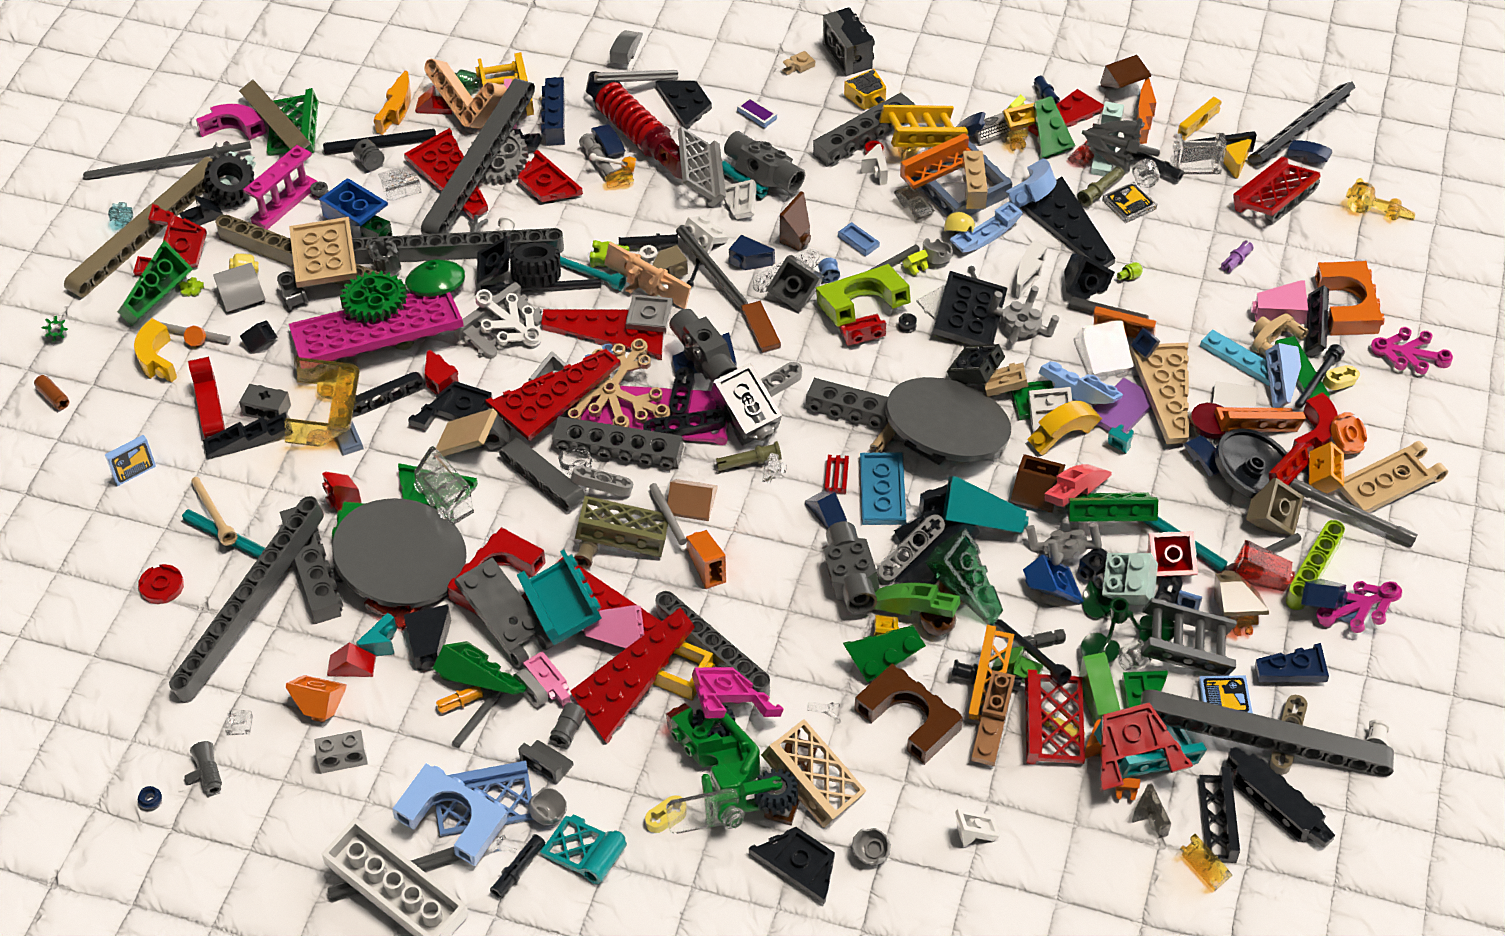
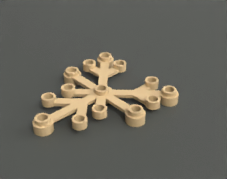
[568,339,670,428]

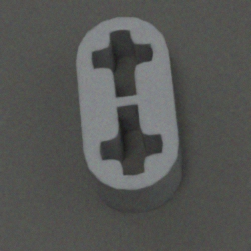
[513,669,548,707]

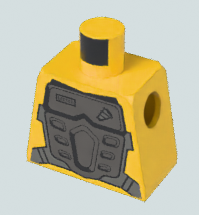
[844,69,887,110]

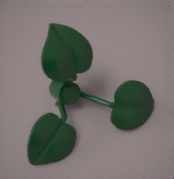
[1081,581,1174,664]

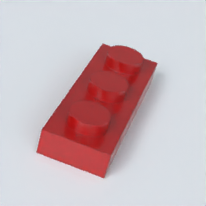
[1269,443,1309,485]

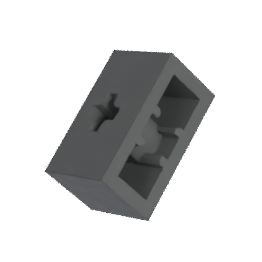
[239,384,291,421]

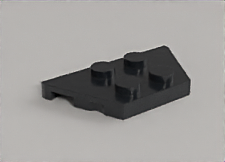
[655,81,712,130]
[749,827,835,904]

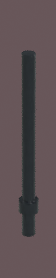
[481,279,602,294]

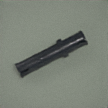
[1132,152,1184,182]
[618,233,678,249]
[490,834,545,899]

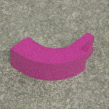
[196,104,267,140]

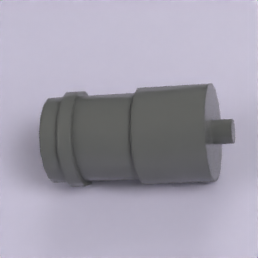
[549,703,586,748]

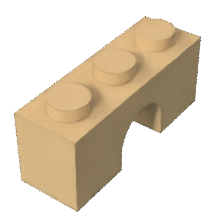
[962,151,988,209]

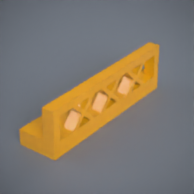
[969,625,1014,721]

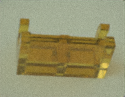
[1180,833,1233,891]

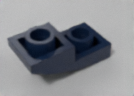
[956,112,986,136]
[591,124,626,158]
[1287,140,1333,164]
[1183,435,1220,477]

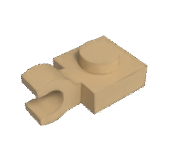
[782,51,815,75]

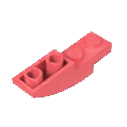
[1045,464,1112,507]

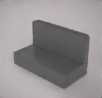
[518,740,574,784]

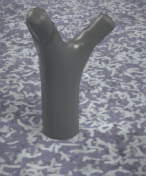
[468,215,488,232]

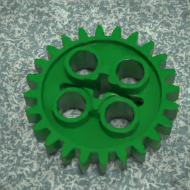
[340,271,407,323]

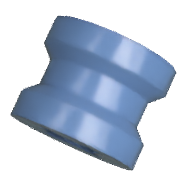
[818,258,840,283]

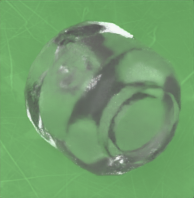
[1132,159,1160,188]
[1117,639,1152,672]

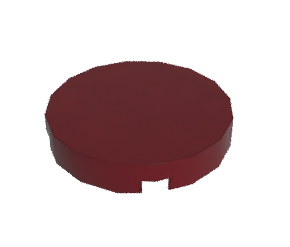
[1190,402,1229,439]

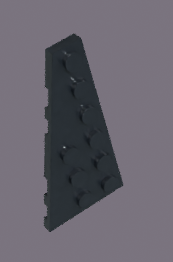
[1020,176,1116,268]

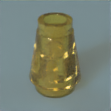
[605,167,634,188]

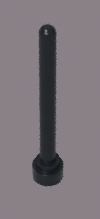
[1295,344,1345,409]
[995,619,1072,685]

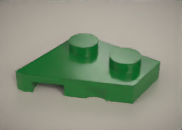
[1122,670,1168,708]

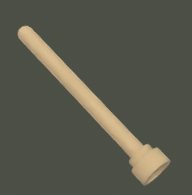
[191,477,238,546]

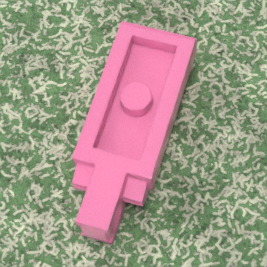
[523,651,571,708]

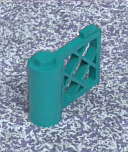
[540,814,627,884]

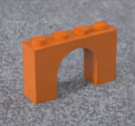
[1315,261,1385,335]

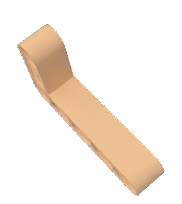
[424,59,507,129]

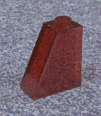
[1233,540,1295,592]

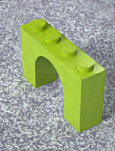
[816,264,911,327]

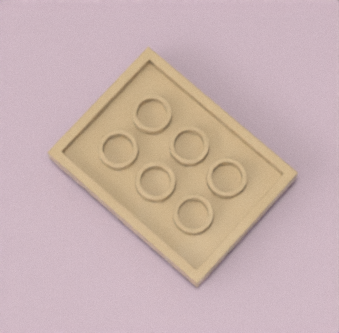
[289,217,357,288]

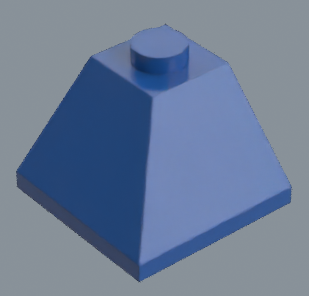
[1023,555,1084,604]

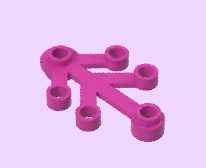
[1371,327,1453,374]
[1316,581,1403,633]

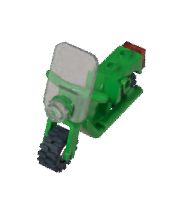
[666,703,798,834]

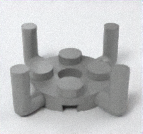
[989,285,1060,343]
[1026,511,1102,566]

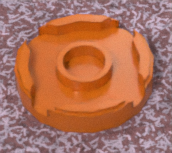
[1331,412,1367,455]

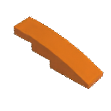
[1137,78,1157,144]

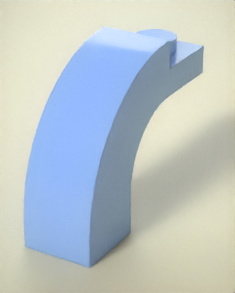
[1006,158,1057,208]

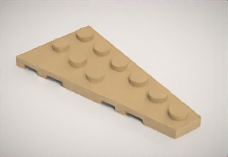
[1129,342,1189,444]

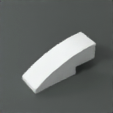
[1016,240,1047,299]

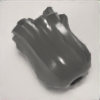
[366,238,401,277]

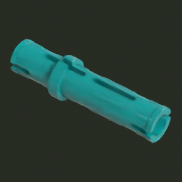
[722,161,768,198]

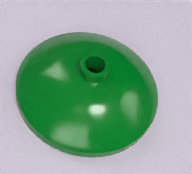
[405,259,465,296]

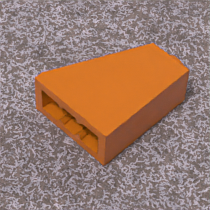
[686,530,726,589]

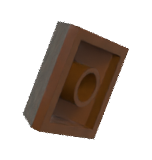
[1100,54,1151,88]

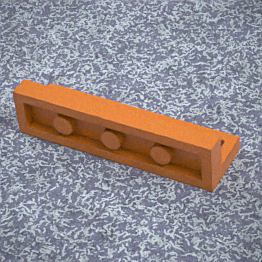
[900,133,971,190]
[1214,407,1306,432]

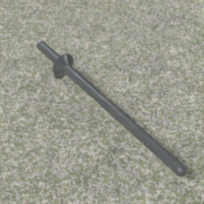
[83,141,252,179]

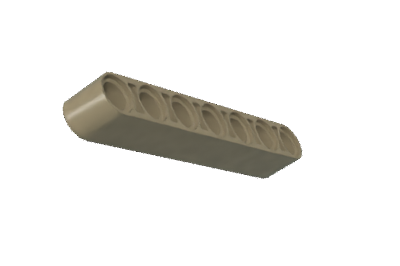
[239,79,311,149]

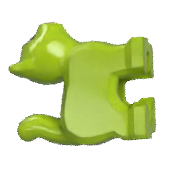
[589,240,629,271]

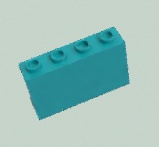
[517,549,602,646]
[1094,720,1207,778]

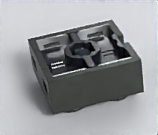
[947,344,1005,384]

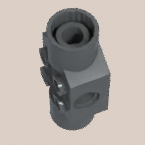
[724,131,805,194]
[669,309,738,384]
[823,521,880,614]

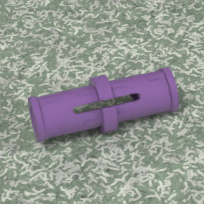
[1221,240,1254,273]

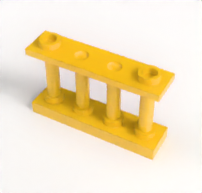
[475,52,534,116]
[879,105,968,147]

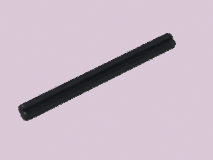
[323,128,436,154]

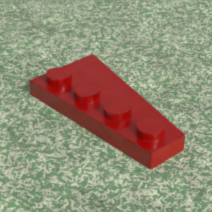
[1028,89,1104,136]

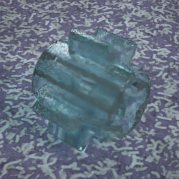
[108,202,133,227]

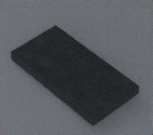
[894,521,980,585]

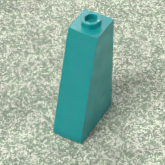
[942,476,1029,533]

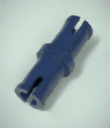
[1033,75,1060,104]

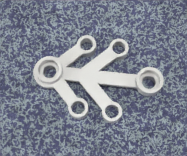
[475,289,542,346]

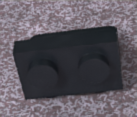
[919,484,976,530]

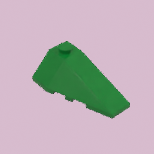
[433,641,527,694]

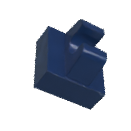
[1131,328,1161,358]

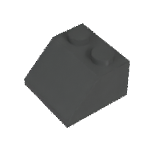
[766,255,825,312]

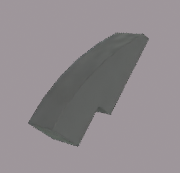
[610,30,643,65]

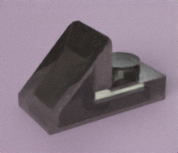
[1132,783,1171,838]

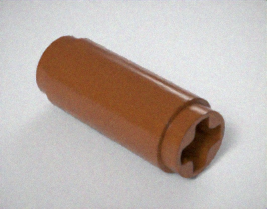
[34,375,70,410]

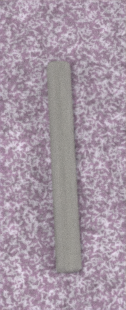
[594,70,679,83]

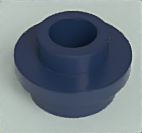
[137,786,162,809]

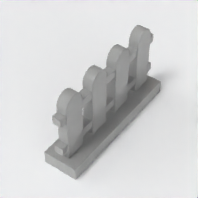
[454,282,542,358]

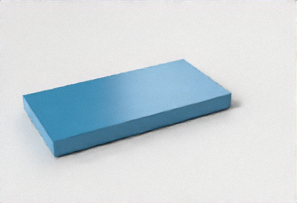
[860,452,906,525]

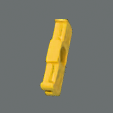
[1177,96,1222,141]

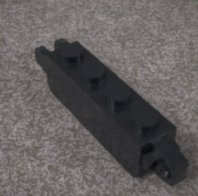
[1226,746,1335,848]

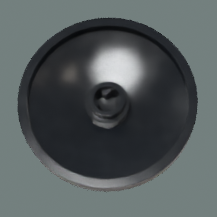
[1214,429,1297,499]

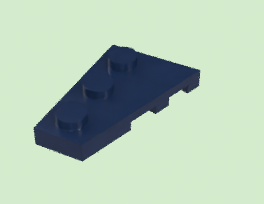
[1255,643,1329,682]

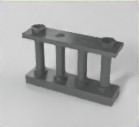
[1141,598,1237,676]

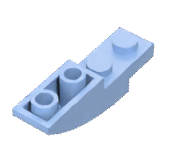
[1038,361,1123,404]

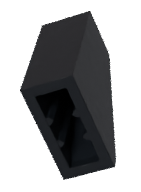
[404,604,451,671]

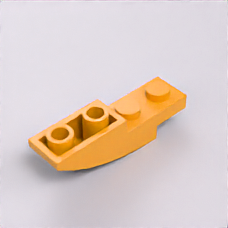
[374,71,411,135]

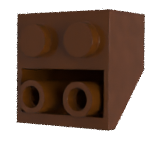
[1010,454,1066,513]

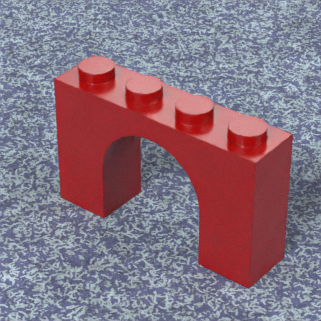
[447,527,546,616]

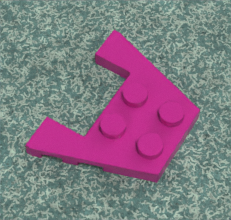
[692,667,784,718]

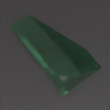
[925,529,1003,626]

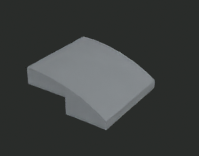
[213,262,266,312]

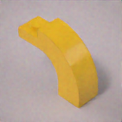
[134,318,177,383]
[1027,401,1102,455]

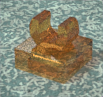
[1228,615,1259,636]

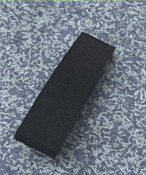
[203,412,294,458]

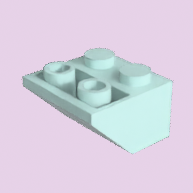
[1102,553,1158,605]

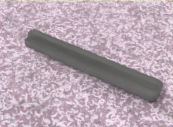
[1069,297,1149,319]

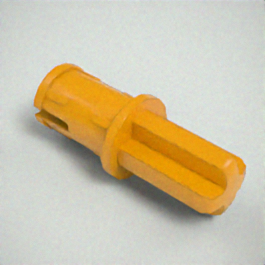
[436,686,483,713]

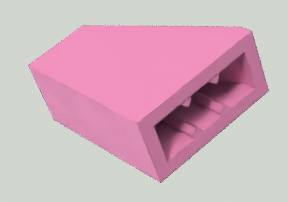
[1251,280,1308,324]
[582,605,644,648]

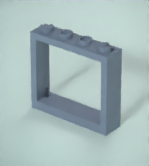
[911,141,1012,216]

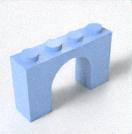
[392,763,507,866]

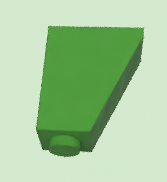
[1079,652,1120,725]

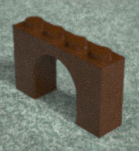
[854,664,963,765]

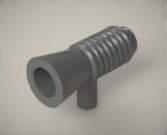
[184,741,222,794]

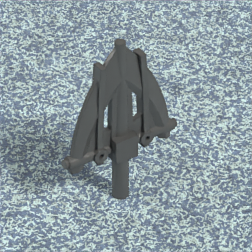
[1081,118,1160,173]

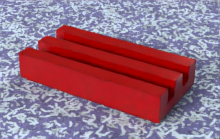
[825,454,849,494]

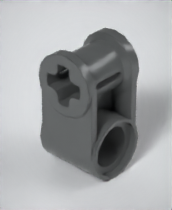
[277,271,308,310]

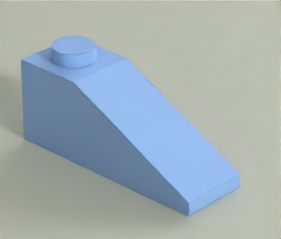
[1265,343,1301,408]

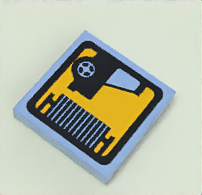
[105,435,156,486]
[1199,675,1253,713]

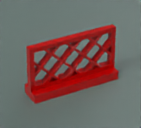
[1233,157,1321,216]
[1025,669,1085,765]

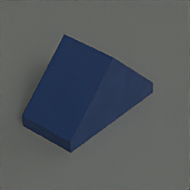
[805,491,847,529]

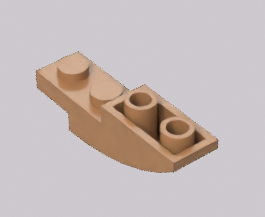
[971,670,1015,766]

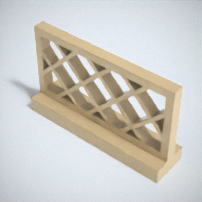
[761,719,866,828]

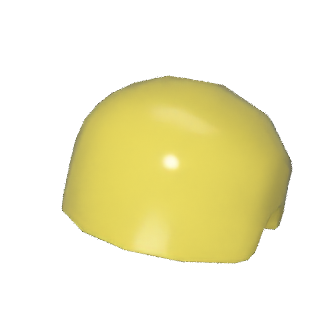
[944,212,975,232]

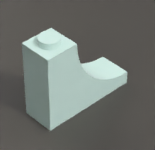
[1091,102,1124,176]

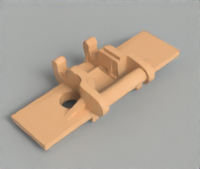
[604,242,691,309]

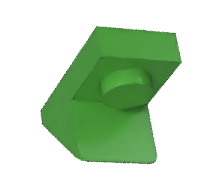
[992,646,1043,683]

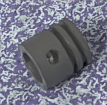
[353,139,385,171]

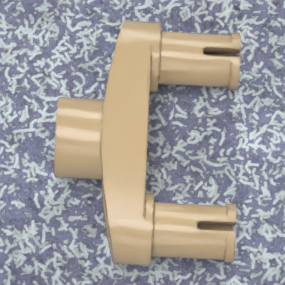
[1251,313,1309,356]

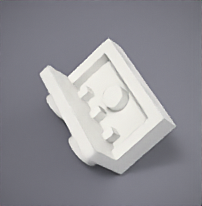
[684,215,729,254]

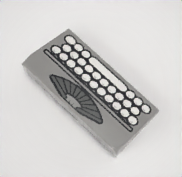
[973,112,1013,145]

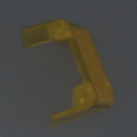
[285,357,360,447]

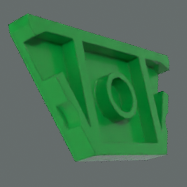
[398,463,478,513]

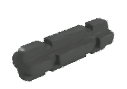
[1023,629,1066,648]

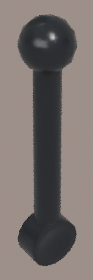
[686,258,703,288]

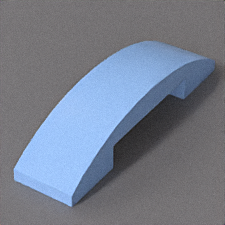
[950,201,1023,252]

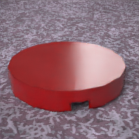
[138,564,184,604]

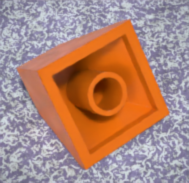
[285,675,347,722]

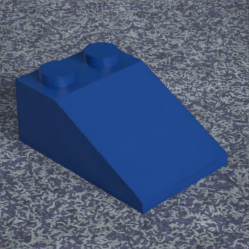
[319,178,388,227]

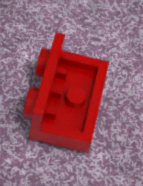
[839,313,886,346]

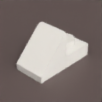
[861,144,888,185]
[955,809,1000,847]

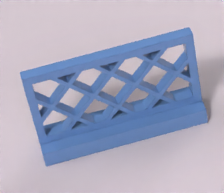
[435,761,534,837]

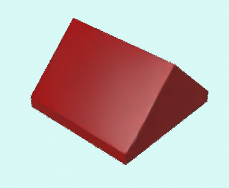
[1147,531,1198,577]

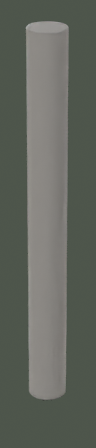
[160,322,231,344]
[649,483,687,545]

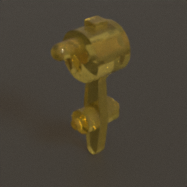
[1345,178,1416,220]

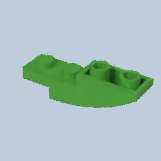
[874,583,960,618]

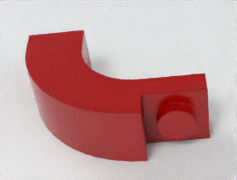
[1292,392,1338,454]

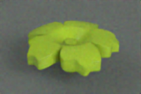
[179,277,204,296]

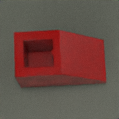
[425,350,459,395]
[322,471,362,512]

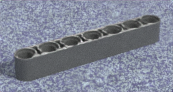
[655,591,770,696]

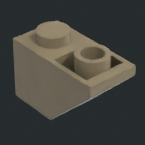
[652,245,688,284]

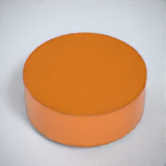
[184,326,206,347]

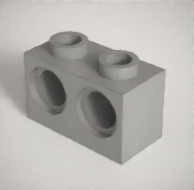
[314,730,368,774]

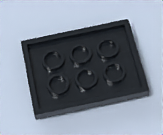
[932,271,1008,345]

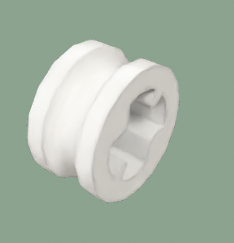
[640,245,657,264]

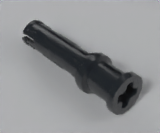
[951,659,1022,691]

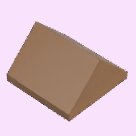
[667,479,718,521]

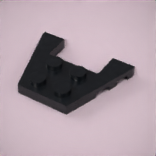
[408,381,493,448]

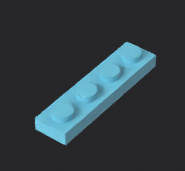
[1200,329,1270,387]

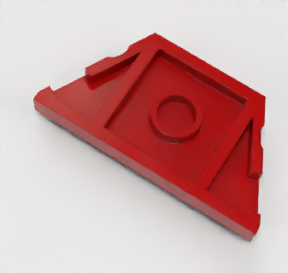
[518,150,583,202]

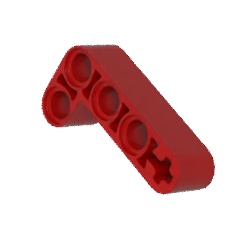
[188,356,225,439]

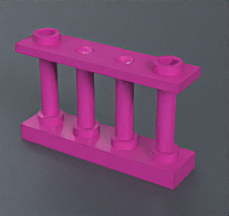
[243,145,318,230]

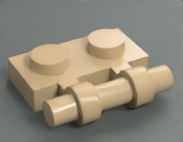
[984,362,1028,397]

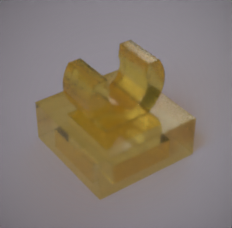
[1005,129,1028,151]

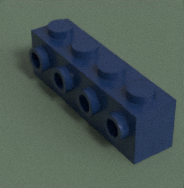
[541,77,565,146]

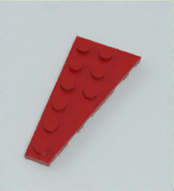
[541,309,664,360]

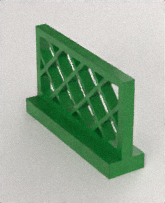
[267,88,319,156]
[1065,492,1159,522]

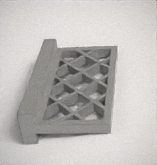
[678,126,726,208]

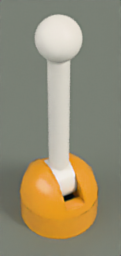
[589,153,636,173]

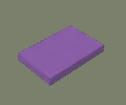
[1093,377,1152,434]

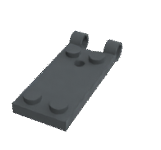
[454,557,554,667]

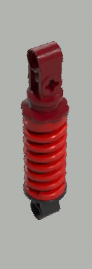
[585,71,691,179]

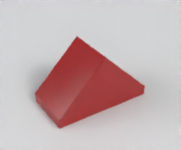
[327,642,376,677]

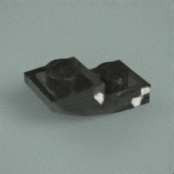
[894,185,935,220]

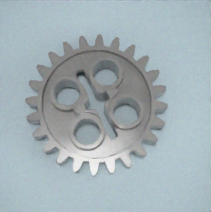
[468,131,529,184]

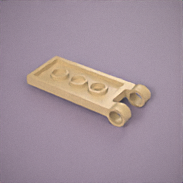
[1339,441,1449,513]

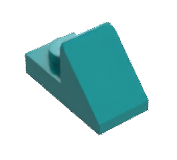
[356,613,397,656]

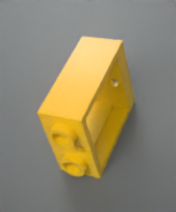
[653,642,715,701]

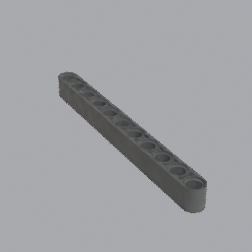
[421,78,535,234]
[352,228,564,264]
[169,496,324,702]
[1140,689,1394,777]

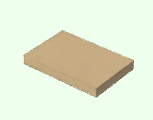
[433,408,497,458]

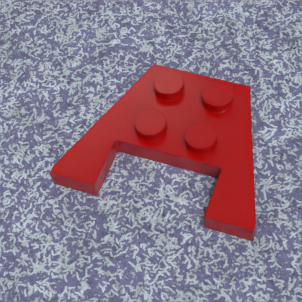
[133,204,207,276]
[1100,702,1193,791]

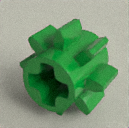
[41,316,68,341]

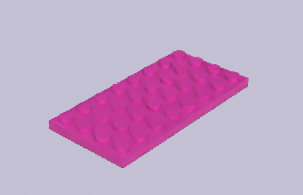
[289,292,464,368]

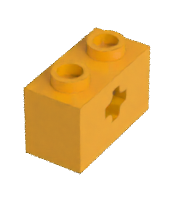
[1308,442,1344,494]

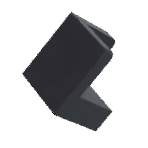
[240,320,278,352]
[894,514,931,545]

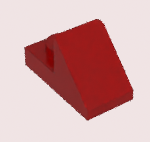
[415,85,453,115]

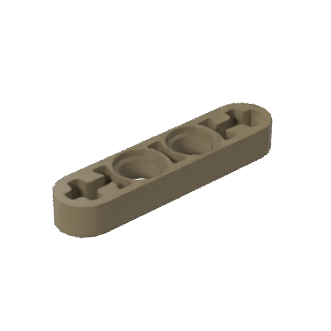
[1269,694,1308,775]

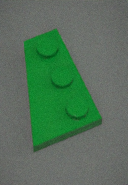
[1033,96,1076,160]
[843,625,926,683]

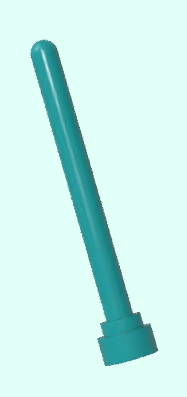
[560,256,626,291]

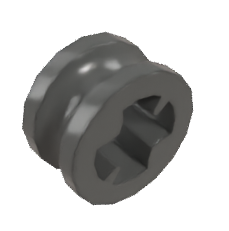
[310,181,329,200]

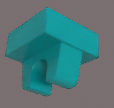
[1108,424,1134,453]

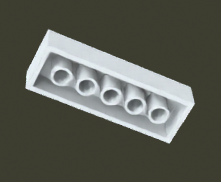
[321,818,468,936]

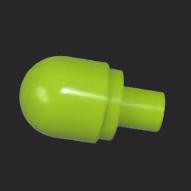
[1117,262,1143,280]

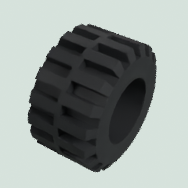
[204,153,254,207]
[510,243,561,287]

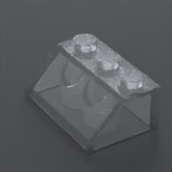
[414,446,474,526]

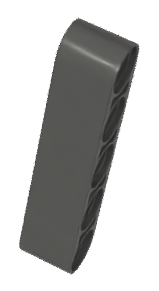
[499,437,585,512]

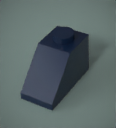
[729,235,775,270]
[1301,578,1348,609]

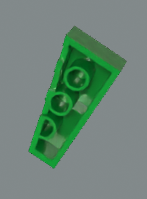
[117,240,193,326]

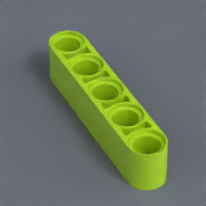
[1286,520,1345,610]

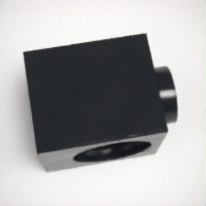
[1078,547,1108,582]

